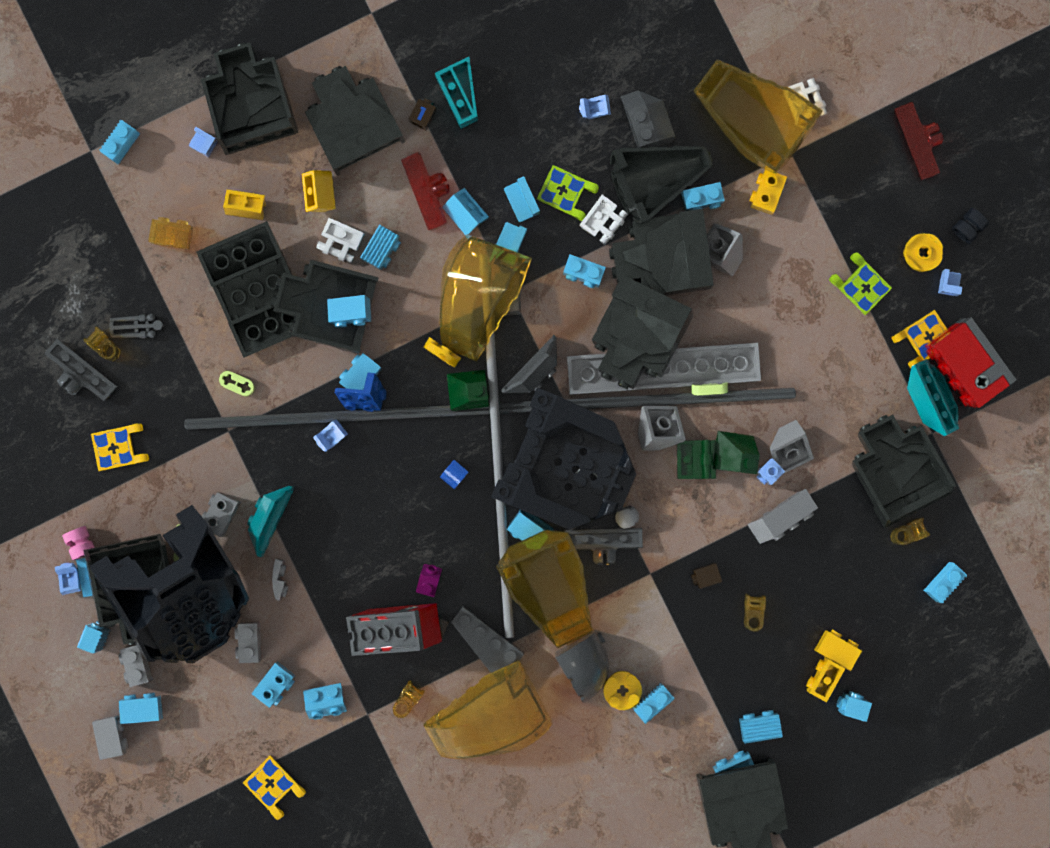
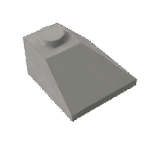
[707,223,743,276]
[638,406,686,451]
[770,420,814,474]

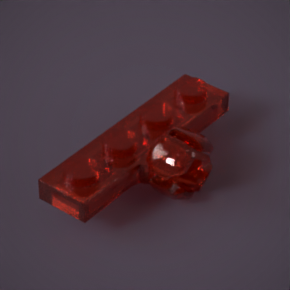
[894,102,943,180]
[401,152,450,231]

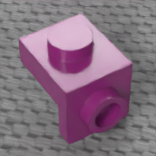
[416,564,442,597]

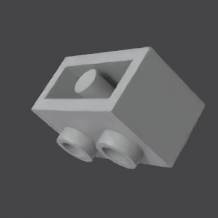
[202,492,241,537]
[235,622,261,663]
[118,645,153,687]
[92,715,128,760]

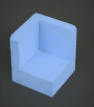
[189,127,218,158]
[938,269,962,296]

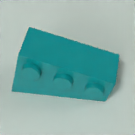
[435,57,478,129]

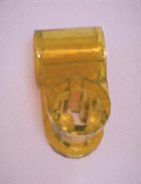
[83,326,121,361]
[890,517,930,545]
[744,594,766,632]
[393,680,425,718]

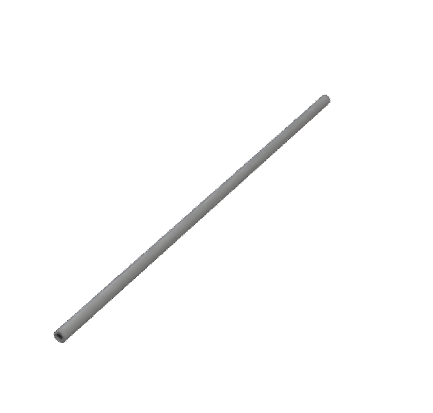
[480,253,514,638]

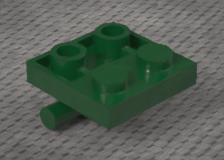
[677,440,716,479]

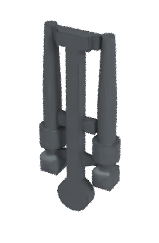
[109,314,163,339]

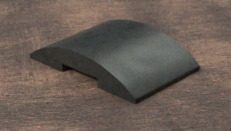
[196,221,296,358]

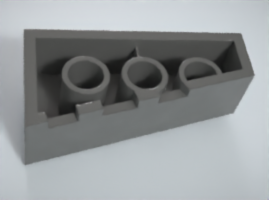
[451,606,524,685]

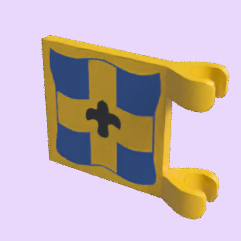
[892,310,947,368]
[91,424,149,471]
[243,755,306,820]

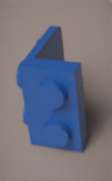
[334,372,386,412]

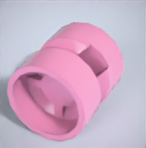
[62,526,95,560]

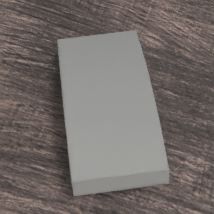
[272,559,289,601]

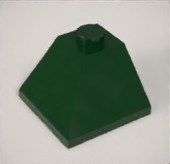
[447,370,489,411]
[713,431,760,474]

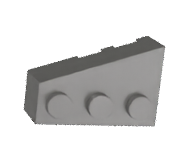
[747,489,818,544]

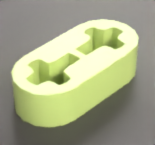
[219,371,255,396]
[692,382,728,395]

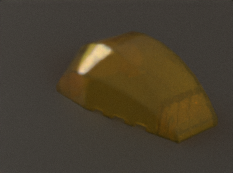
[694,60,823,174]
[439,234,532,361]
[496,530,593,648]
[423,660,553,759]

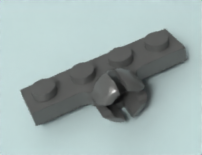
[44,339,117,402]
[565,528,643,565]

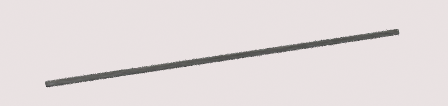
[184,388,796,430]

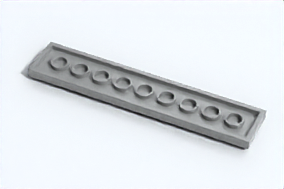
[567,343,761,395]

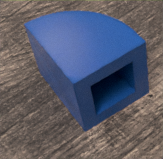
[440,460,469,489]

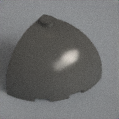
[555,630,609,703]

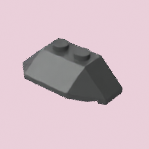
[620,90,675,148]
[501,335,557,394]

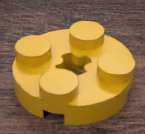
[903,233,943,272]
[423,337,461,367]
[603,671,642,710]

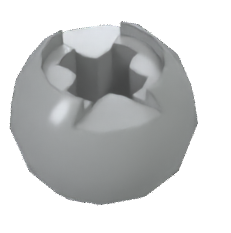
[615,506,640,529]

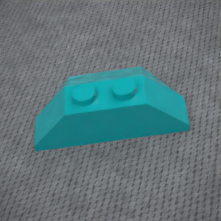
[907,359,959,436]
[247,486,295,558]

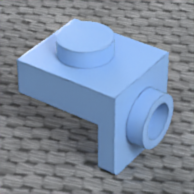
[579,95,611,119]
[313,419,348,452]
[757,459,785,485]
[55,563,81,595]

